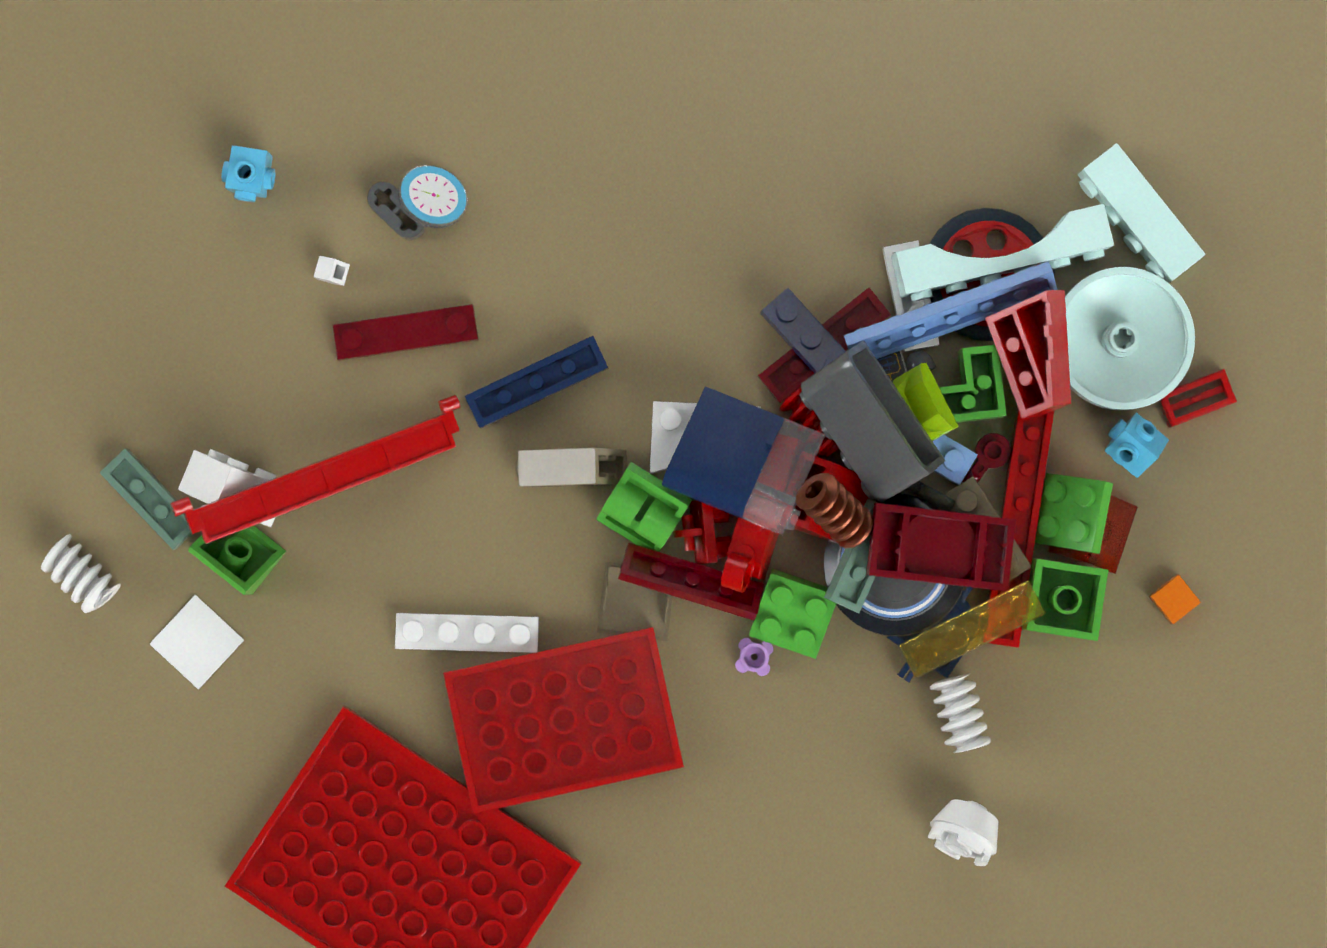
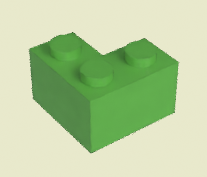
[939,345,1006,423]

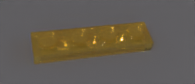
[899,581,1046,678]

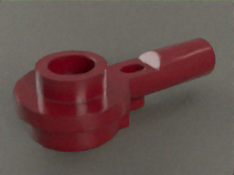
[961,433,1011,484]

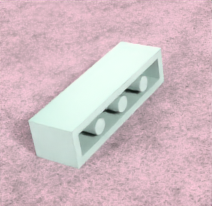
[1077,143,1206,283]

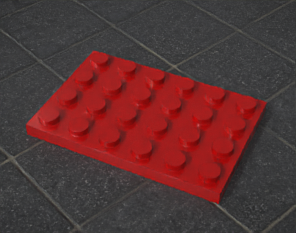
[443,627,684,814]

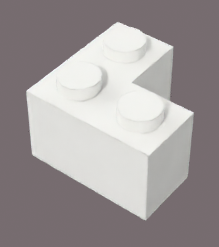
[178,449,277,527]

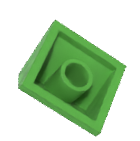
[188,526,286,595]

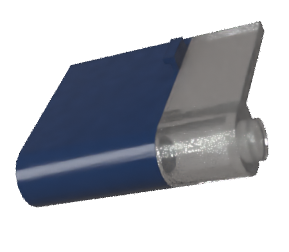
[662,386,825,535]

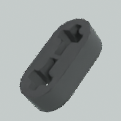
[367,182,426,240]

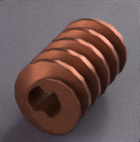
[795,473,873,549]

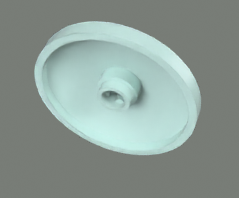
[1065,267,1195,410]

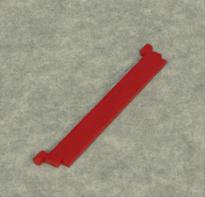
[170,395,460,544]

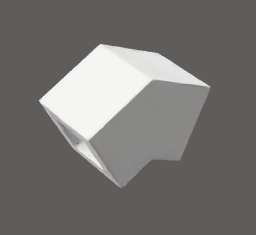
[314,256,350,286]

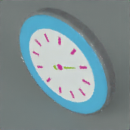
[398,165,468,228]

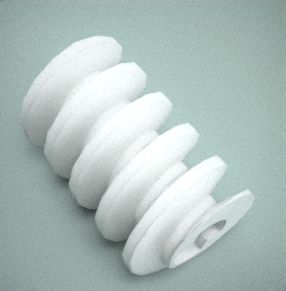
[41,534,121,613]
[929,674,991,753]

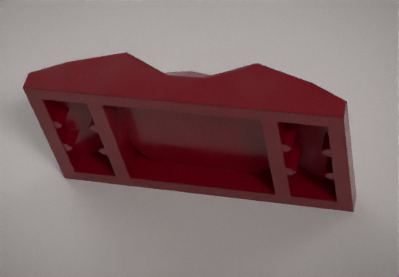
[866,503,1016,591]

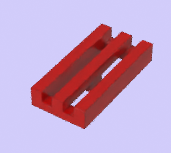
[1158,369,1237,428]

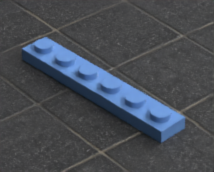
[844,261,1057,359]

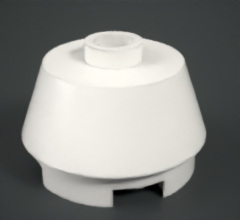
[928,799,999,866]

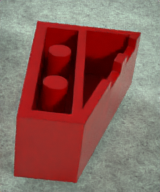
[985,290,1071,419]

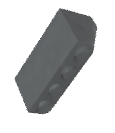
[800,341,945,503]

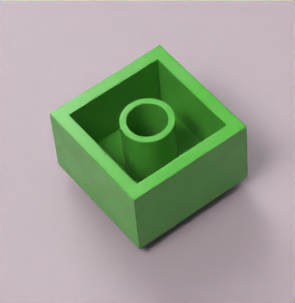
[1022,559,1108,641]

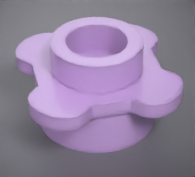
[735,638,773,676]

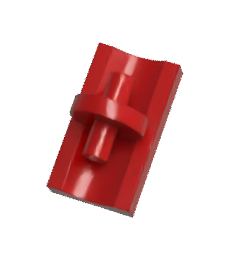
[673,500,731,564]

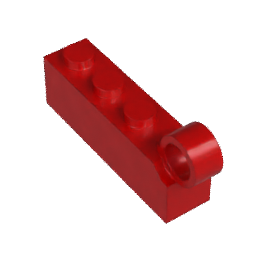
[721,435,806,593]

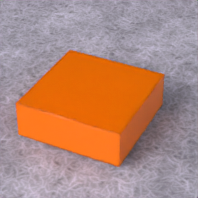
[1149,574,1201,624]

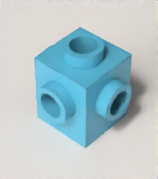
[221,145,276,202]
[1104,412,1169,478]

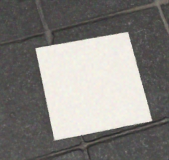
[150,595,244,690]

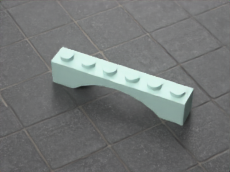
[891,204,1114,302]

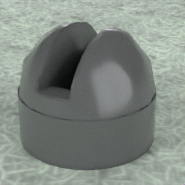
[905,350,937,371]

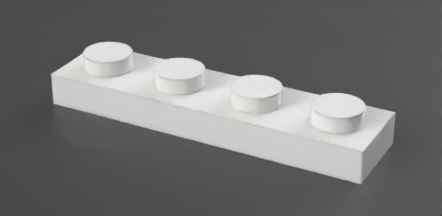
[395,613,539,653]

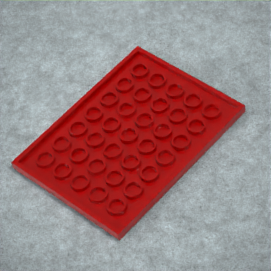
[225,706,582,948]

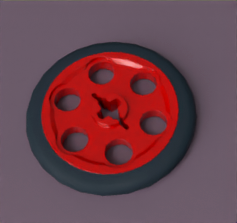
[929,208,1055,341]

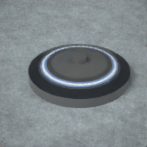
[824,493,964,636]

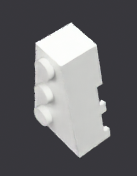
[650,401,761,474]

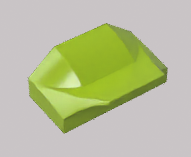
[893,363,959,441]

